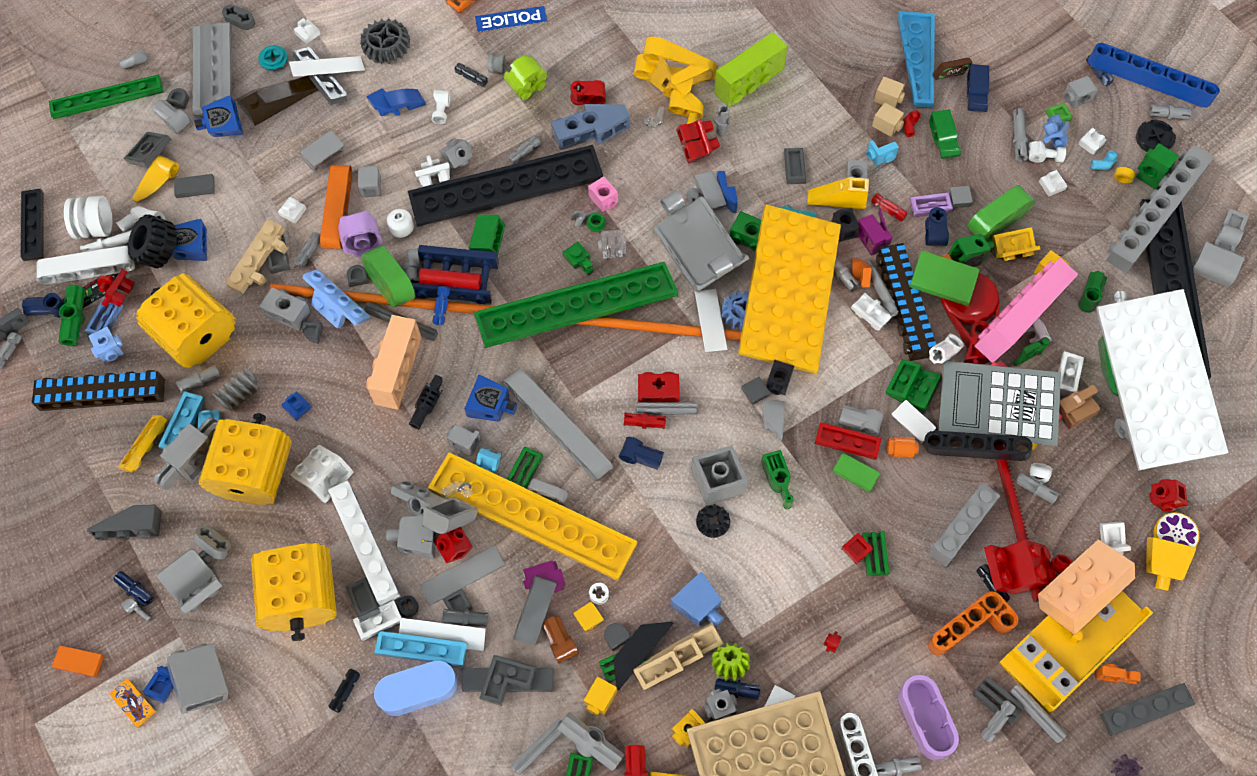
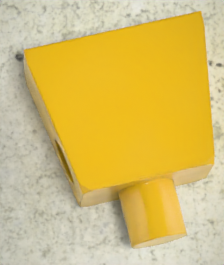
[1146,537,1196,591]

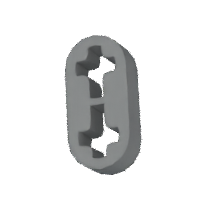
[528,479,568,505]
[193,526,231,559]

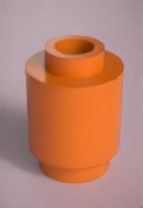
[886,436,919,458]

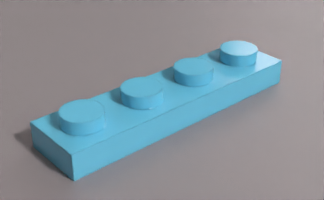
[374,631,467,667]

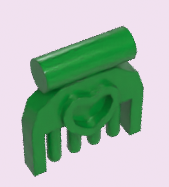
[1013,337,1050,366]

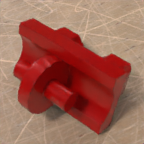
[97,269,135,307]

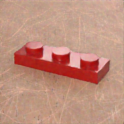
[814,422,882,460]

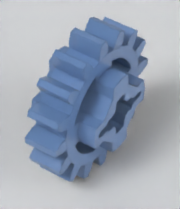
[721,290,748,332]

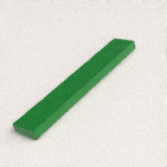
[49,74,164,120]

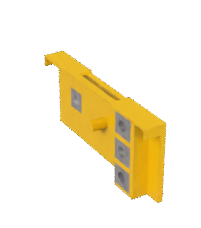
[999,591,1153,714]

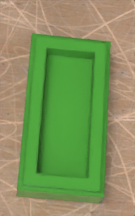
[832,453,880,493]

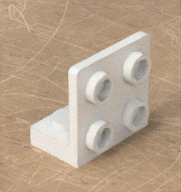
[291,445,354,503]

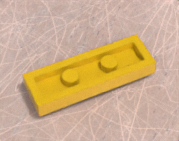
[118,415,167,473]

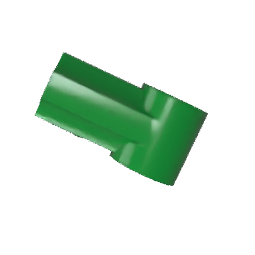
[1078,271,1107,313]

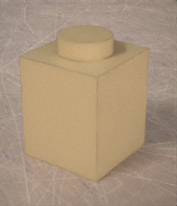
[874,77,905,108]
[872,102,904,137]

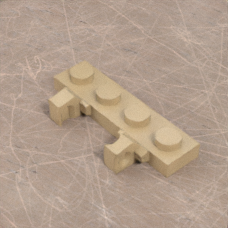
[225,219,289,294]

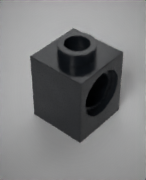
[831,208,860,242]
[766,360,794,395]

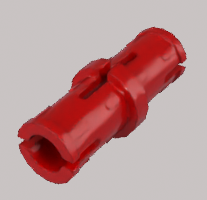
[623,412,666,429]

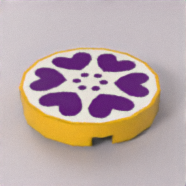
[1154,512,1199,547]

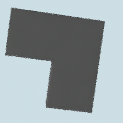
[479,655,537,706]

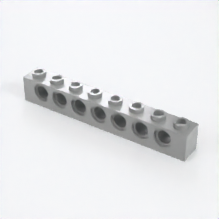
[1106,145,1214,274]

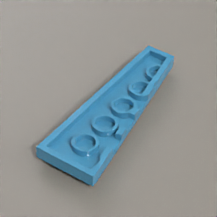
[897,11,935,108]

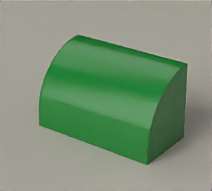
[469,215,506,254]

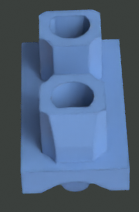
[1043,114,1069,148]

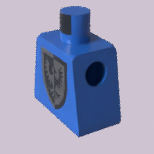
[194,95,243,137]
[172,219,207,261]
[464,375,517,422]

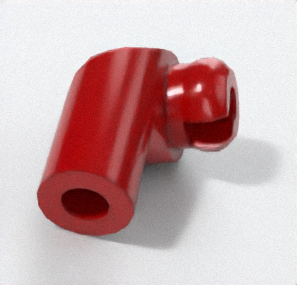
[903,110,921,137]

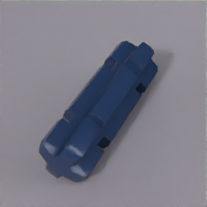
[1086,55,1114,86]

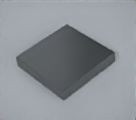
[124,132,172,167]

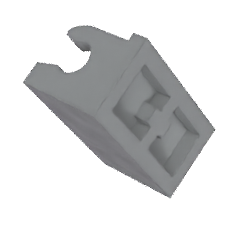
[300,130,344,171]

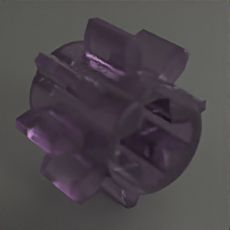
[1111,754,1143,776]

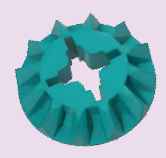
[258,45,288,71]

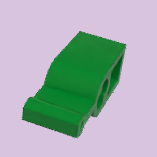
[928,109,961,159]
[761,450,793,510]

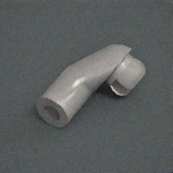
[119,50,148,69]

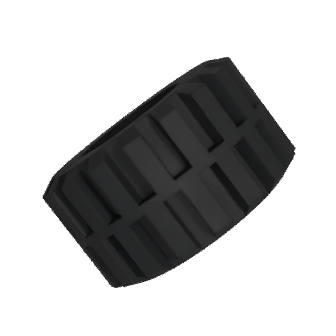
[128,214,177,269]

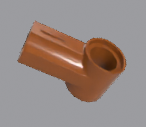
[542,615,579,664]

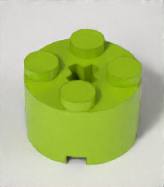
[504,55,547,100]

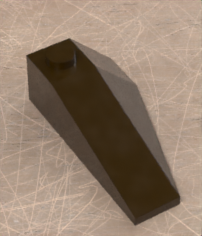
[236,76,318,126]

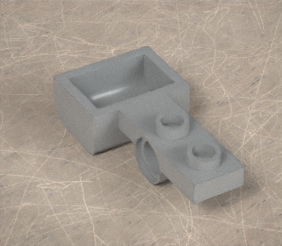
[1193,209,1249,288]
[391,481,478,534]

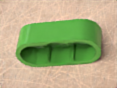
[967,185,1035,241]
[361,246,415,308]

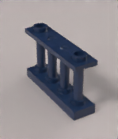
[411,245,499,304]

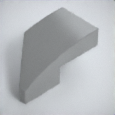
[763,400,785,441]

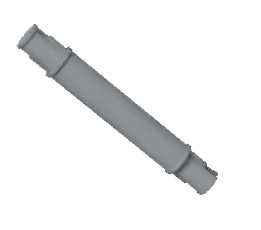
[865,260,898,316]

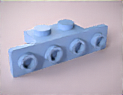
[302,269,370,328]

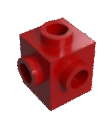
[1150,479,1188,512]
[434,527,473,563]

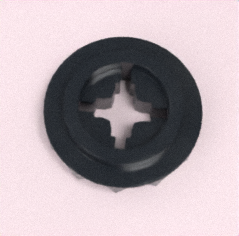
[696,504,731,538]

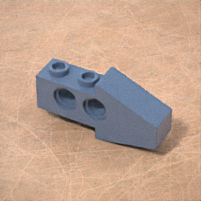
[551,104,630,150]

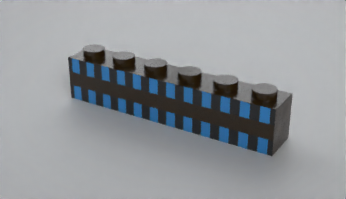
[876,243,936,361]
[32,370,165,411]

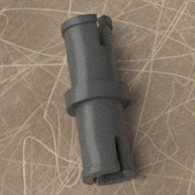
[442,609,488,627]

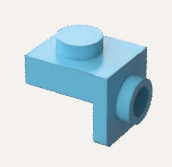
[866,140,899,166]

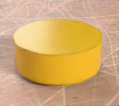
[1114,167,1135,184]

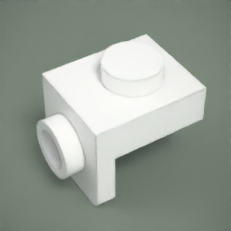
[1100,521,1131,555]

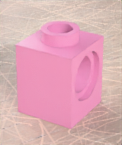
[588,176,618,212]

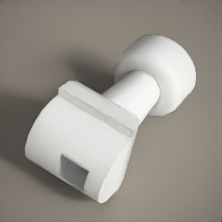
[431,90,451,125]
[1028,141,1066,163]

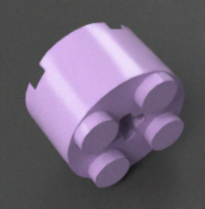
[338,211,382,257]

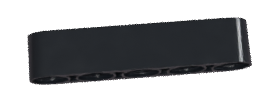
[924,431,1032,461]

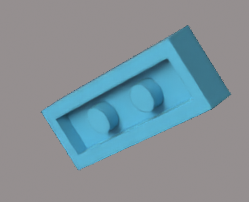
[158,391,205,450]

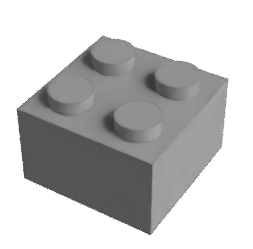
[691,446,748,505]

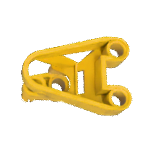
[634,36,718,124]

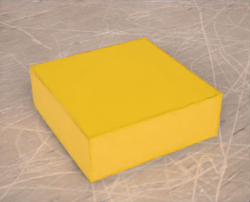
[573,601,604,633]

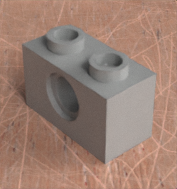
[259,288,311,331]

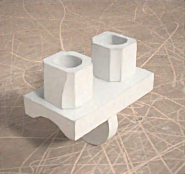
[415,155,450,187]
[851,293,892,331]

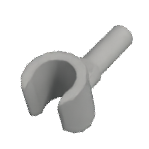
[571,210,598,226]
[121,598,152,622]

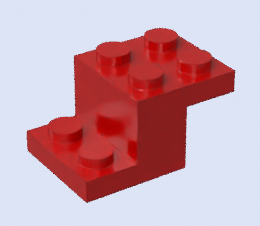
[984,540,1057,595]

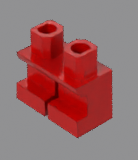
[676,119,720,163]

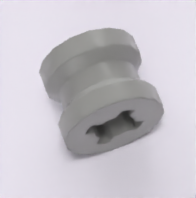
[488,54,505,73]

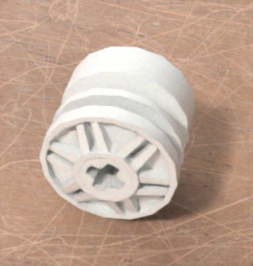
[64,195,113,239]

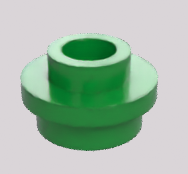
[587,213,606,232]

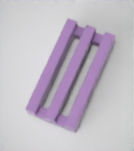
[910,192,953,217]

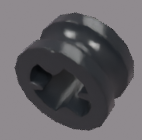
[397,596,419,618]

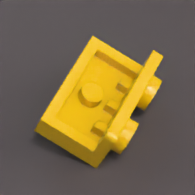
[992,227,1040,261]

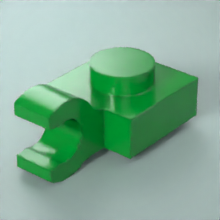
[562,242,594,275]

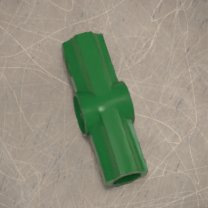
[58,285,85,346]

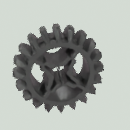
[360,18,410,65]

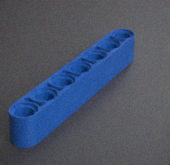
[1088,43,1220,108]

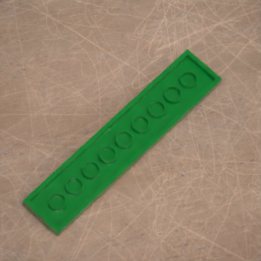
[474,261,678,348]

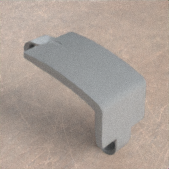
[654,190,750,292]

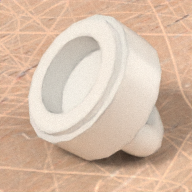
[1029,463,1053,484]

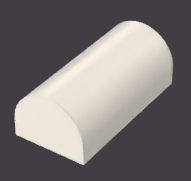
[1058,351,1084,397]

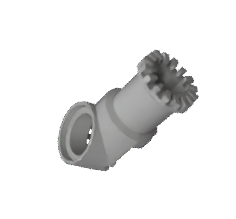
[401,248,421,284]

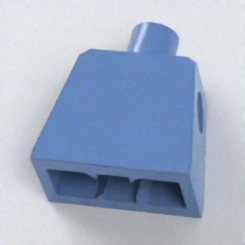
[670,572,724,627]

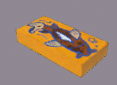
[109,678,157,728]

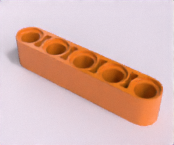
[320,165,352,249]

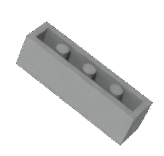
[928,483,1000,567]

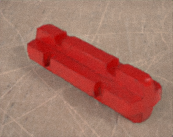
[871,193,907,221]

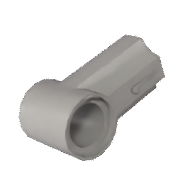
[153,100,191,134]
[839,405,883,436]

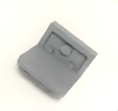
[157,549,222,614]

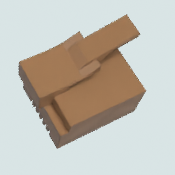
[1059,384,1101,430]

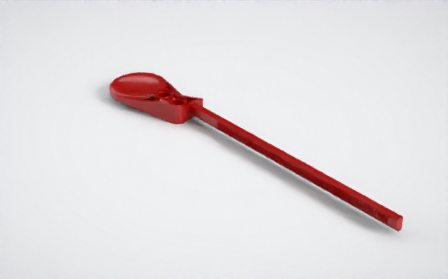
[941,273,1043,602]

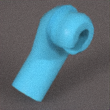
[1091,151,1118,170]

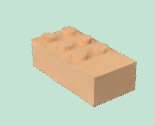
[366,315,422,410]
[1038,539,1135,635]

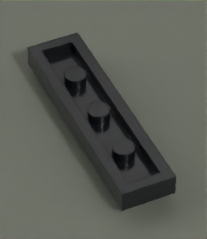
[21,188,44,261]

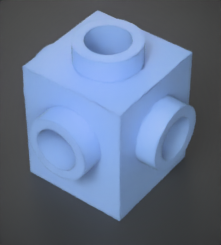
[89,327,124,363]

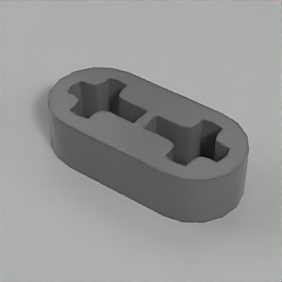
[222,4,255,30]

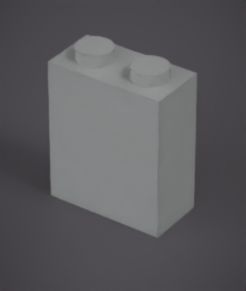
[167,643,228,715]

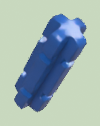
[432,286,450,325]

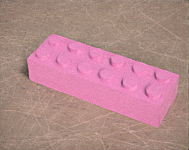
[975,258,1078,363]

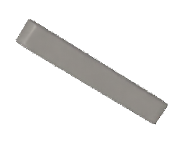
[503,368,613,481]

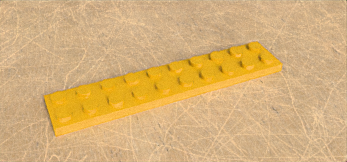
[428,452,638,581]

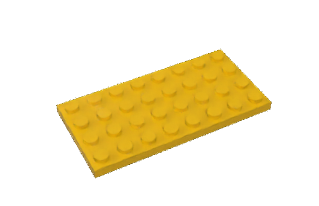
[738,204,841,374]

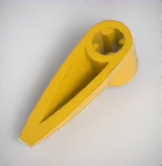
[132,155,179,202]

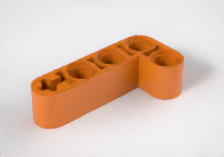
[928,591,1018,656]

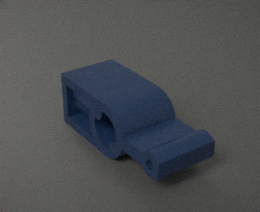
[967,64,989,112]

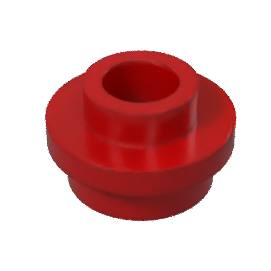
[1051,554,1073,574]
[823,631,842,653]

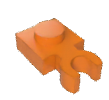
[1096,664,1141,685]

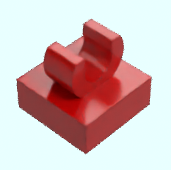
[841,533,873,565]

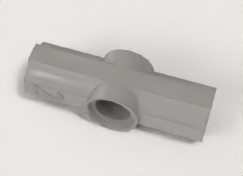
[557,712,624,771]

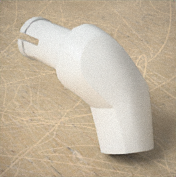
[116,206,165,233]

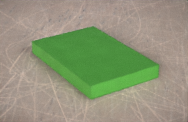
[909,250,980,306]

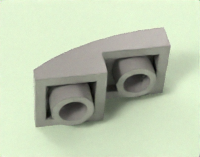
[693,171,726,209]

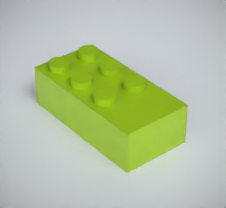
[714,32,788,107]

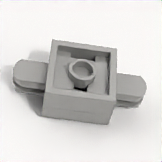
[154,417,217,490]

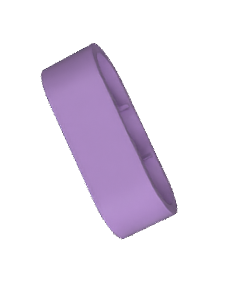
[898,675,959,760]

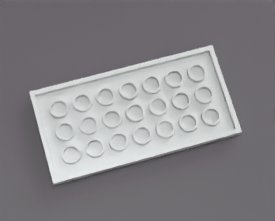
[1096,289,1228,471]

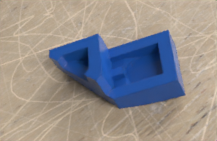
[366,88,400,116]
[143,666,173,703]

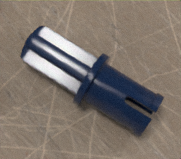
[113,571,154,607]
[715,678,761,700]

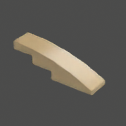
[633,622,723,690]

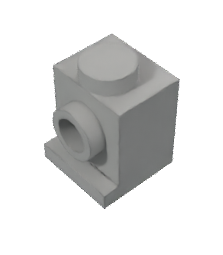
[447,424,482,457]

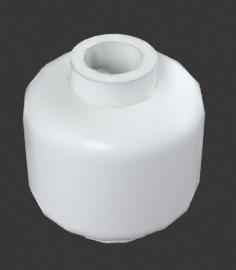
[387,209,414,238]

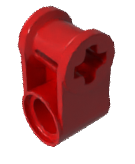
[570,80,606,105]

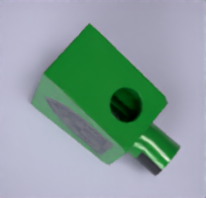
[947,234,995,267]

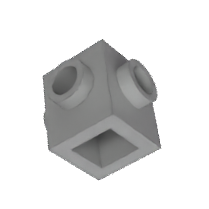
[439,138,473,169]
[703,689,738,721]

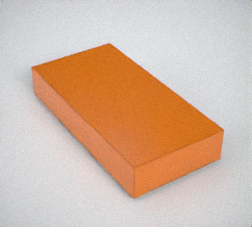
[51,646,104,678]

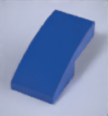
[383,89,426,112]
[717,171,738,213]

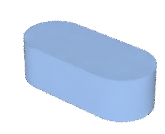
[374,661,458,716]

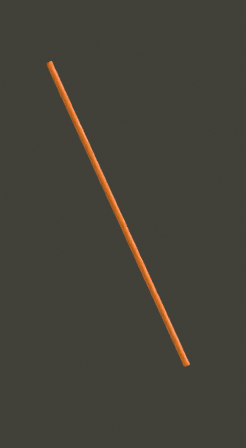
[269,283,742,341]

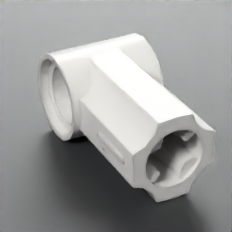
[929,334,964,364]

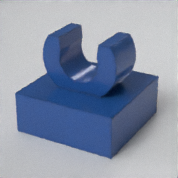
[281,391,312,421]

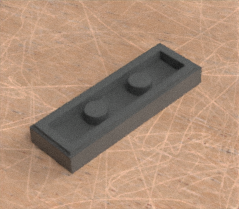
[513,575,557,646]

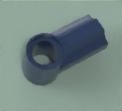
[22,293,64,318]
[619,437,664,470]

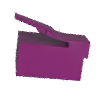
[858,209,893,256]
[523,560,566,592]

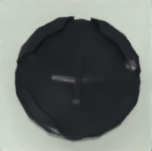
[1136,119,1176,152]

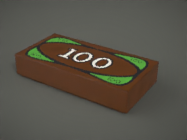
[933,58,973,80]

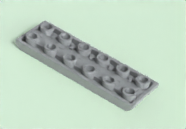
[193,22,232,117]

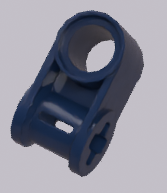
[925,207,949,246]

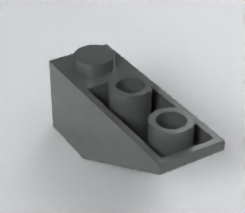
[87,504,162,541]

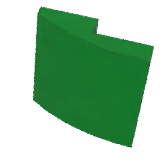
[885,359,942,412]

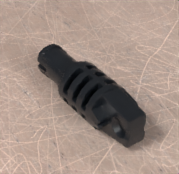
[409,375,443,430]

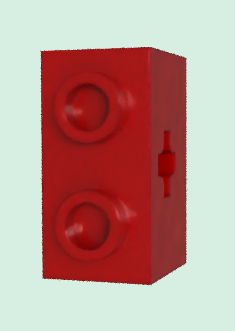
[638,372,680,402]

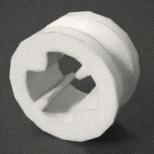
[589,583,609,605]

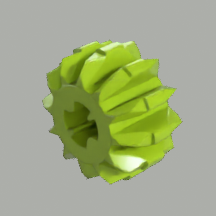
[712,642,750,681]

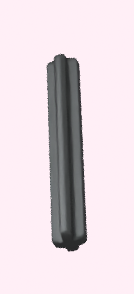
[364,302,438,341]

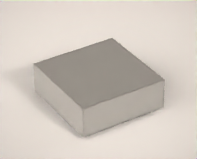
[949,186,973,207]

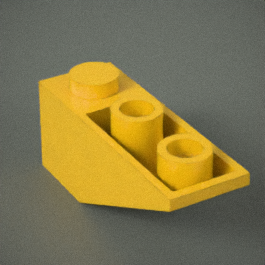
[807,177,869,209]

